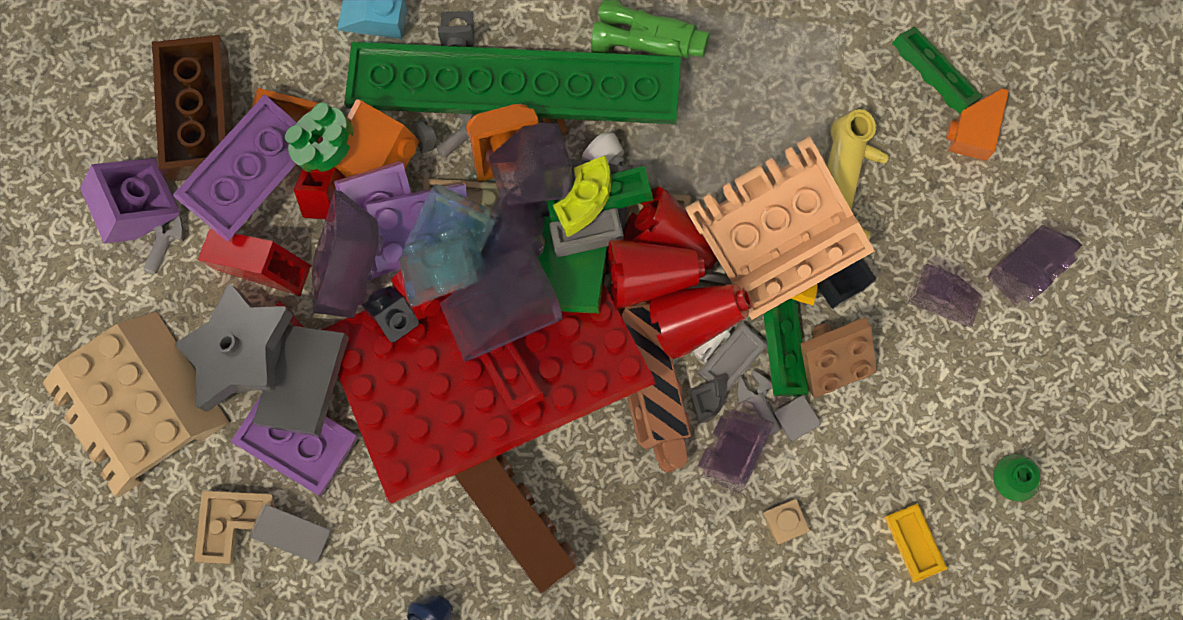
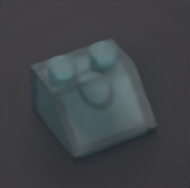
[402,183,499,283]
[399,225,486,307]

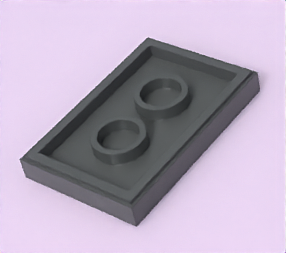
[253,325,349,437]

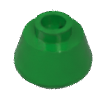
[993,454,1041,502]

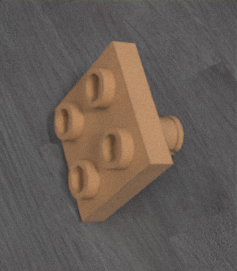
[801,317,877,398]

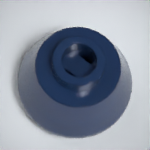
[407,595,453,620]

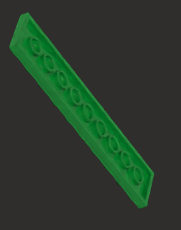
[344,42,681,125]

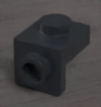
[817,258,876,309]
[361,285,419,343]

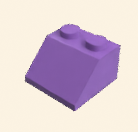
[80,158,180,244]

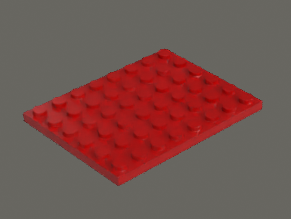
[321,233,655,504]

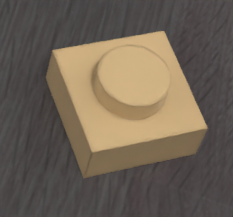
[763,499,810,545]

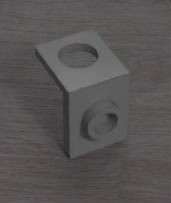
[438,11,474,47]

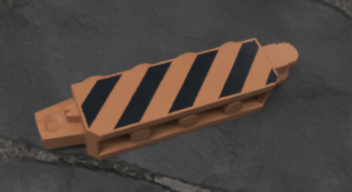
[620,301,691,473]

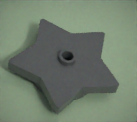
[176,284,293,412]

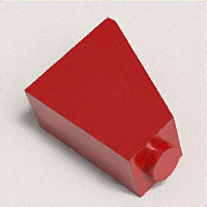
[198,229,312,297]

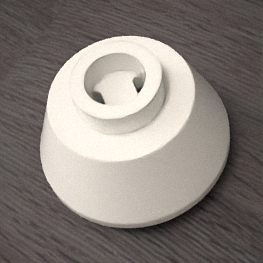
[581,132,625,166]

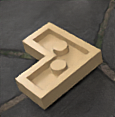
[194,491,275,565]

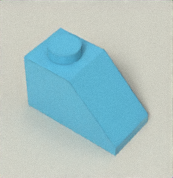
[337,0,407,39]

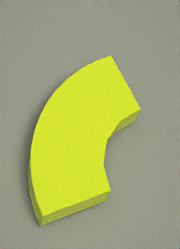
[553,155,612,237]

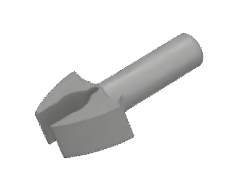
[437,114,475,158]
[144,215,185,274]
[737,371,780,435]

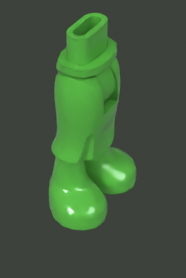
[591,0,711,59]

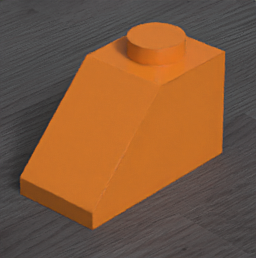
[945,88,1009,161]

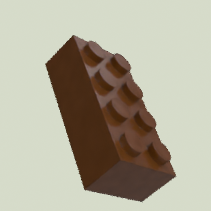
[152,35,233,182]
[455,454,578,596]

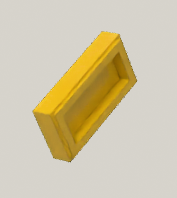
[884,503,947,583]

